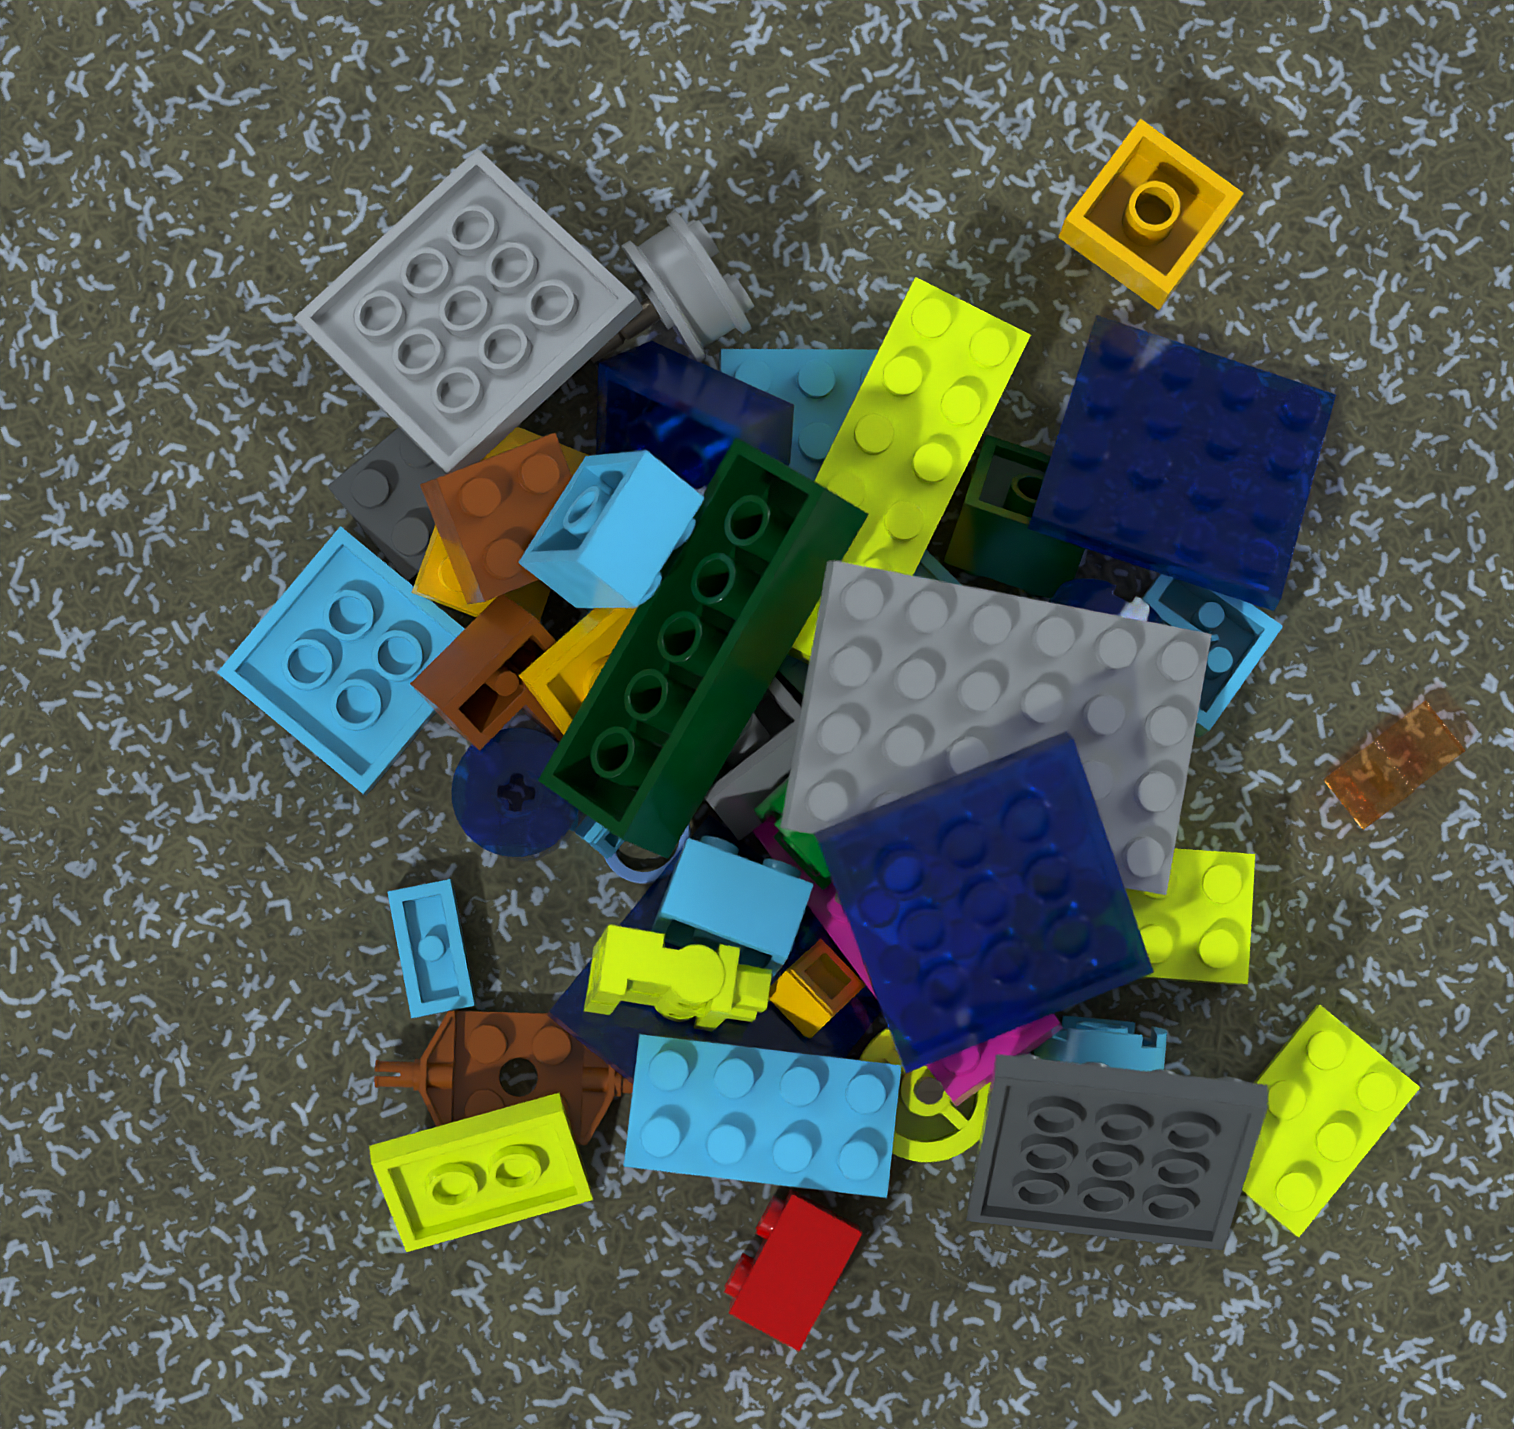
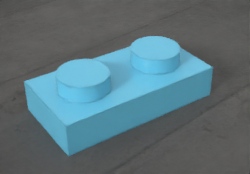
[387,879,477,1018]

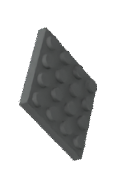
[966,1054,1268,1250]

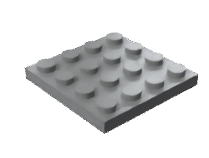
[293,149,643,474]

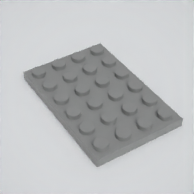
[780,561,1212,895]

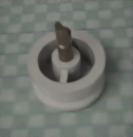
[590,210,754,364]

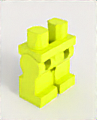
[584,925,772,1032]

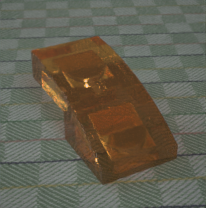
[1323,699,1466,830]

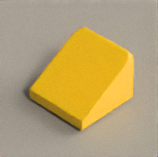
[768,939,866,1038]

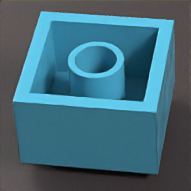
[518,450,705,608]
[651,836,814,980]

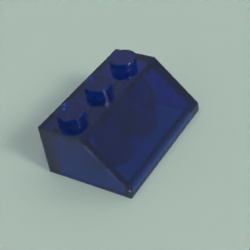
[596,340,794,495]

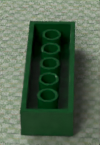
[538,437,869,859]

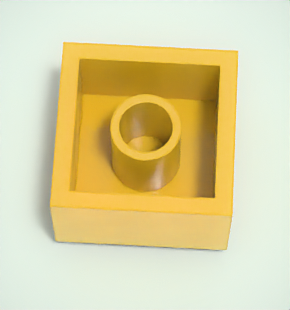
[1058,118,1244,311]

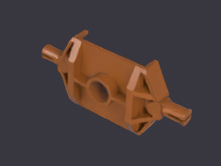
[374,1011,635,1145]

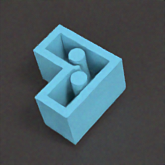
[1131,552,1283,738]

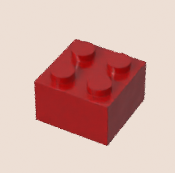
[724,1189,863,1352]

